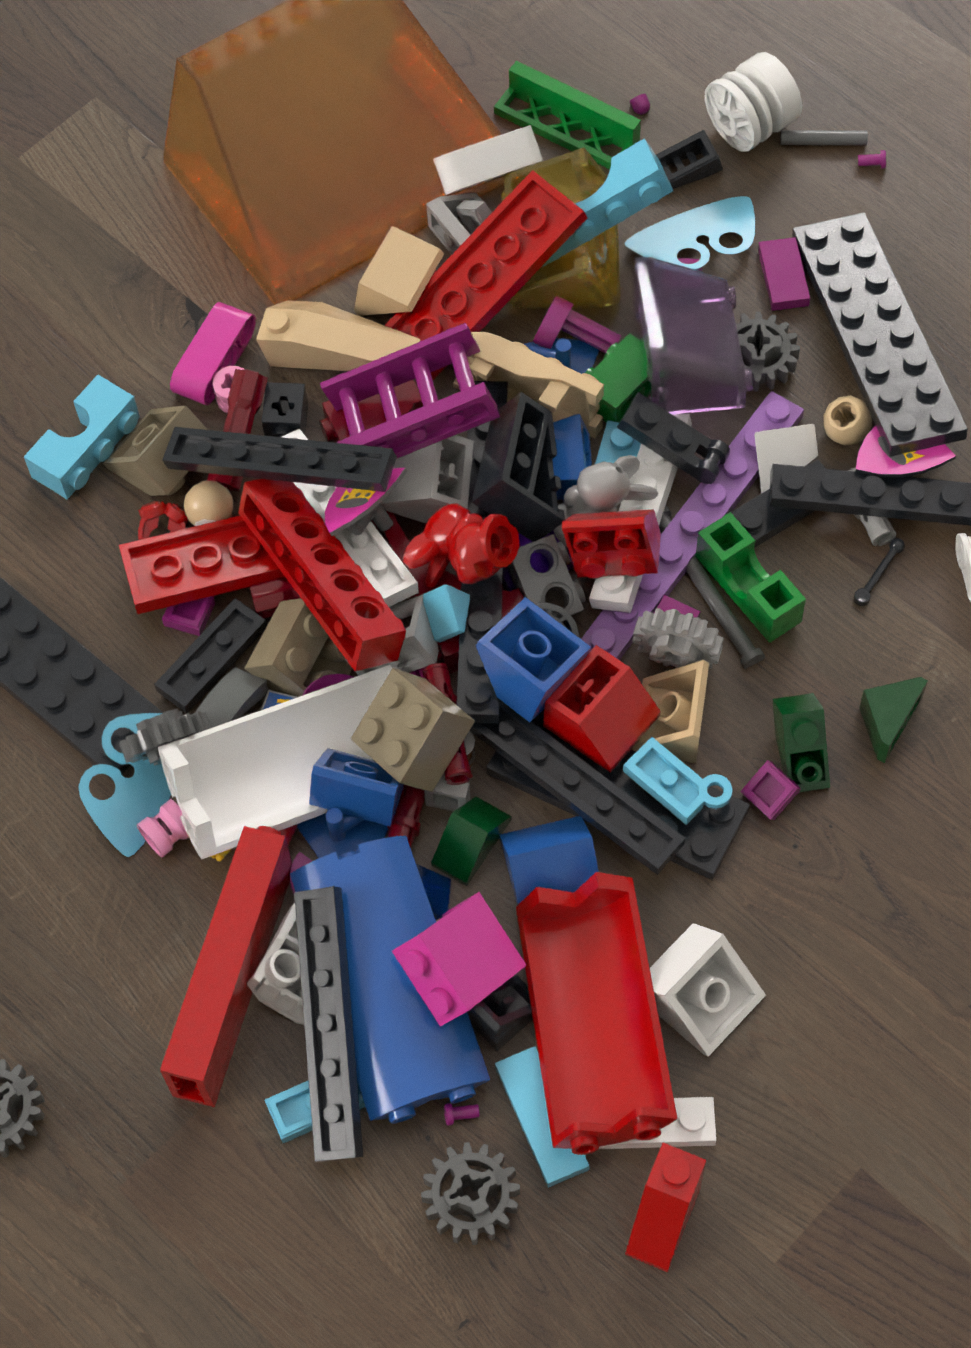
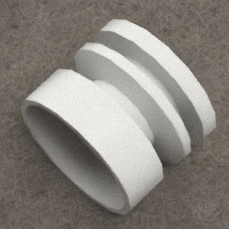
[704,52,802,152]

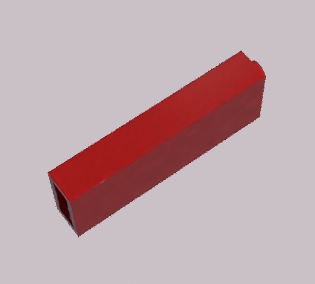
[160,826,292,1108]

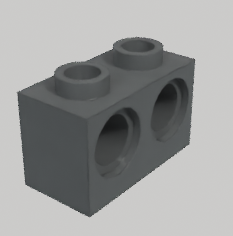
[507,534,585,617]

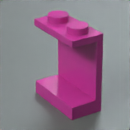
[392,892,526,1026]

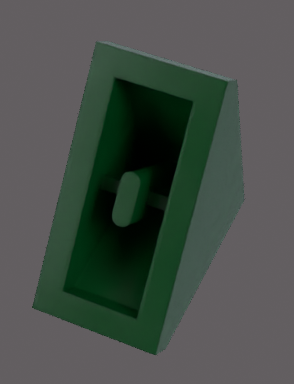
[859,677,928,763]
[431,796,512,886]

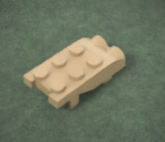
[453,332,604,438]

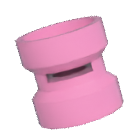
[136,799,189,858]

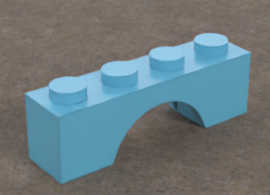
[542,138,673,267]

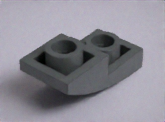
[195,667,268,728]

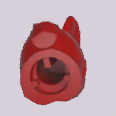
[403,503,520,589]

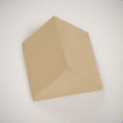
[354,226,444,316]
[632,660,709,763]

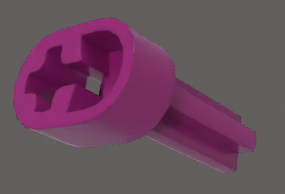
[532,295,621,353]

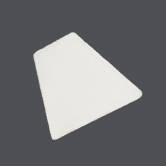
[754,424,818,494]

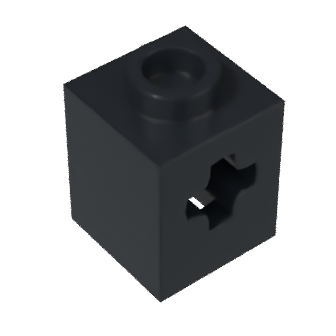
[261,382,308,437]

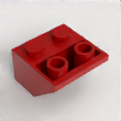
[562,509,661,578]
[543,645,661,773]

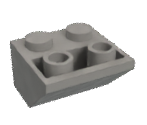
[381,435,474,523]

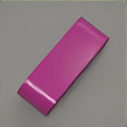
[170,302,256,405]

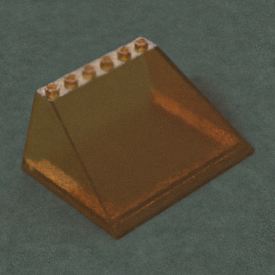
[163,0,526,305]

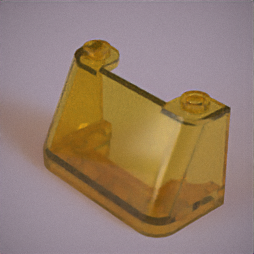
[501,147,621,309]

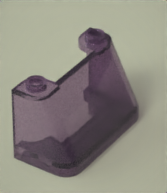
[634,257,753,414]

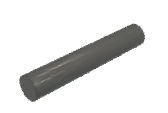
[780,130,868,145]

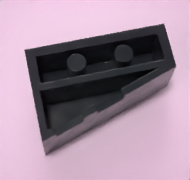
[472,392,565,542]

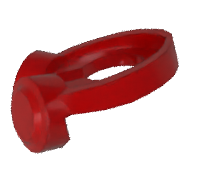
[138,501,188,540]

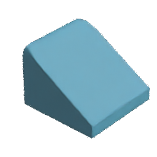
[423,585,470,643]

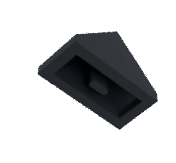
[467,975,533,1051]

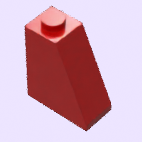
[625,1142,706,1272]

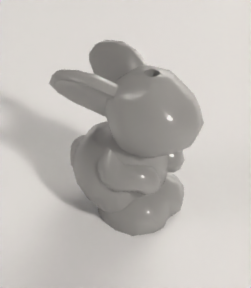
[554,455,658,548]

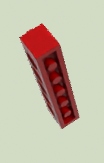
[238,479,406,672]

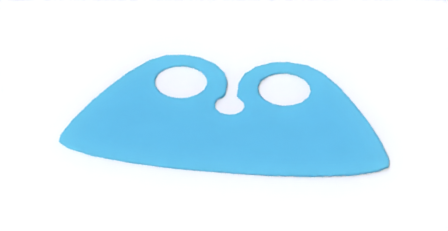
[624,196,755,271]
[78,713,171,857]

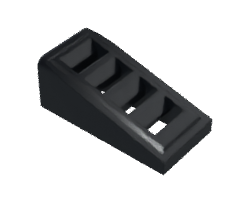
[656,130,723,189]

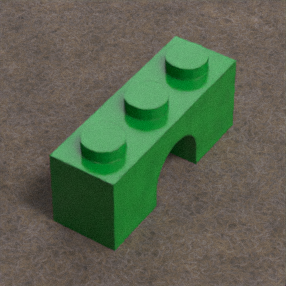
[696,512,806,643]

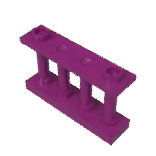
[320,323,500,459]

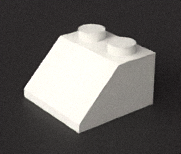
[650,923,766,1057]

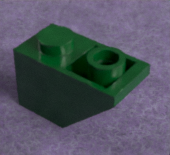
[772,693,830,792]

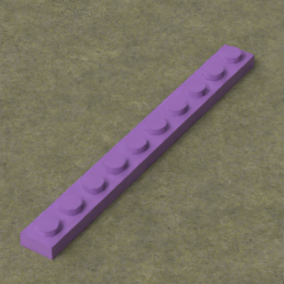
[581,391,804,660]

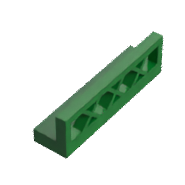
[494,60,641,170]

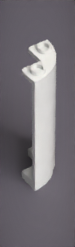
[158,665,392,860]

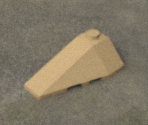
[256,300,421,371]

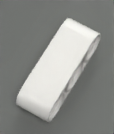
[433,125,543,195]

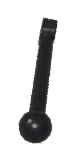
[854,538,905,606]

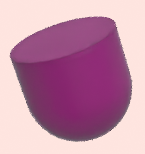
[629,93,650,115]

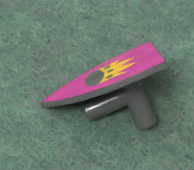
[325,467,407,536]

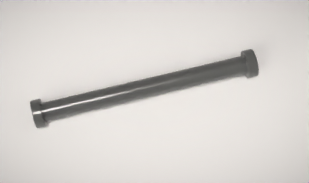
[659,505,765,669]

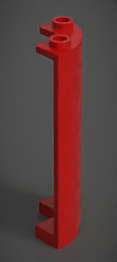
[516,872,678,1155]

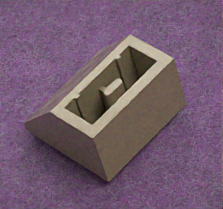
[245,598,352,697]

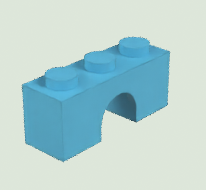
[24,375,140,499]

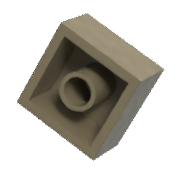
[350,668,475,792]

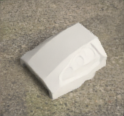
[247,903,304,1025]

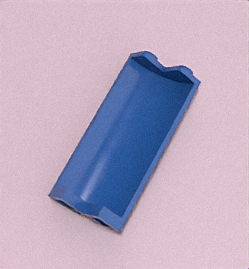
[290,836,490,1124]

